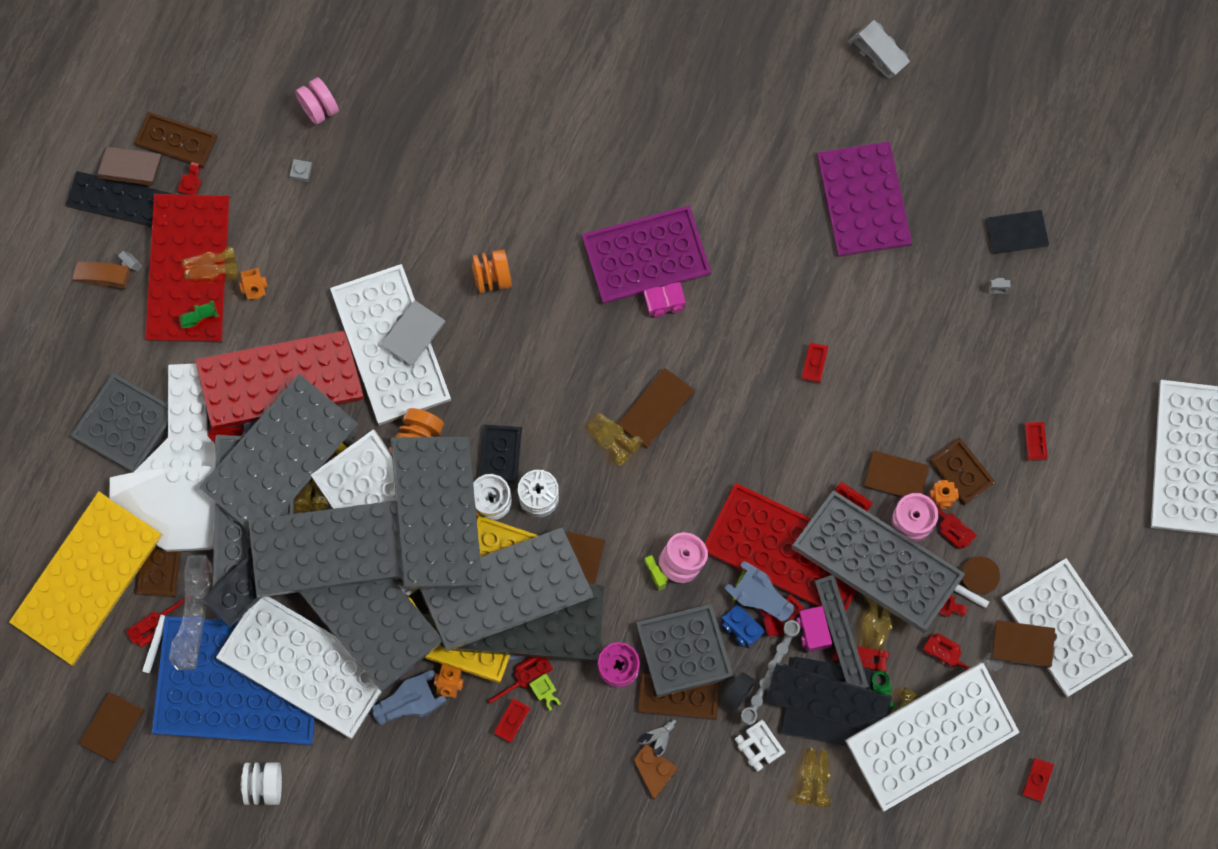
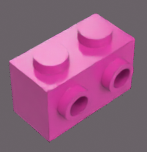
[796,606,832,653]

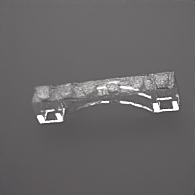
[169,555,213,670]

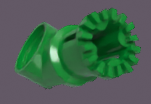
[179,300,217,328]
[871,671,895,709]

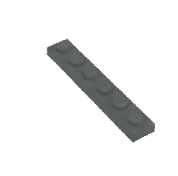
[815,575,870,688]

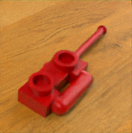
[921,493,977,549]
[126,595,191,647]
[923,633,971,670]
[488,657,553,704]

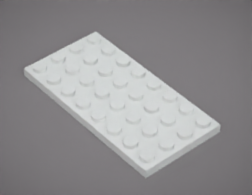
[330,264,451,426]
[1151,380,1218,536]
[311,430,418,596]
[216,596,382,739]
[845,662,1019,811]

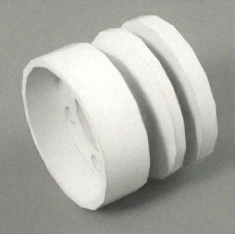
[518,470,559,517]
[473,474,512,520]
[241,762,282,805]

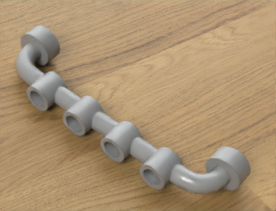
[741,620,800,725]

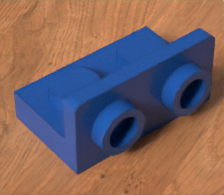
[721,604,766,649]

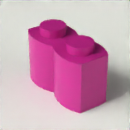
[644,282,686,318]

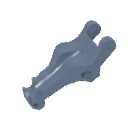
[724,561,794,622]
[372,670,447,725]

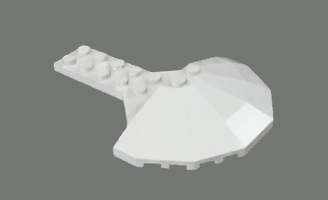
[110,364,216,552]

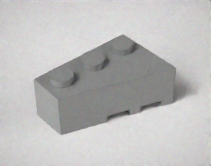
[847,20,910,79]

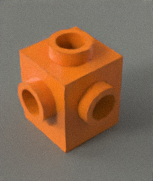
[239,267,268,300]
[930,480,959,509]
[434,664,464,698]

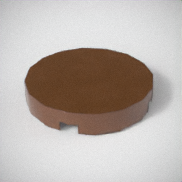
[961,556,1000,595]

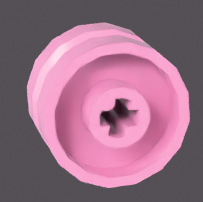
[295,77,339,125]
[891,493,938,542]
[659,532,708,583]

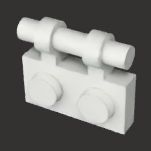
[735,720,785,772]

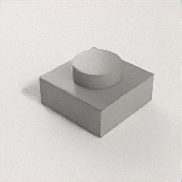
[290,159,312,182]
[119,251,143,271]
[989,278,1011,294]

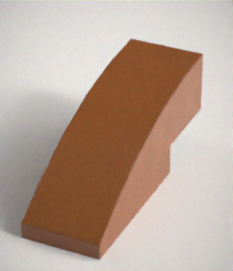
[72,262,131,289]

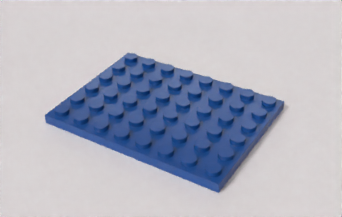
[152,616,323,746]

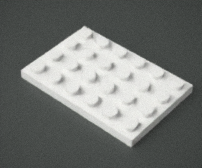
[1001,558,1133,698]

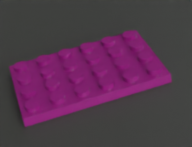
[817,141,912,257]
[582,205,711,304]

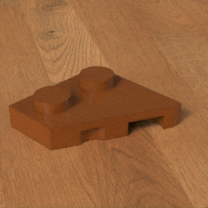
[634,744,678,800]

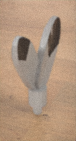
[638,720,676,757]

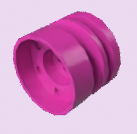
[598,642,640,688]

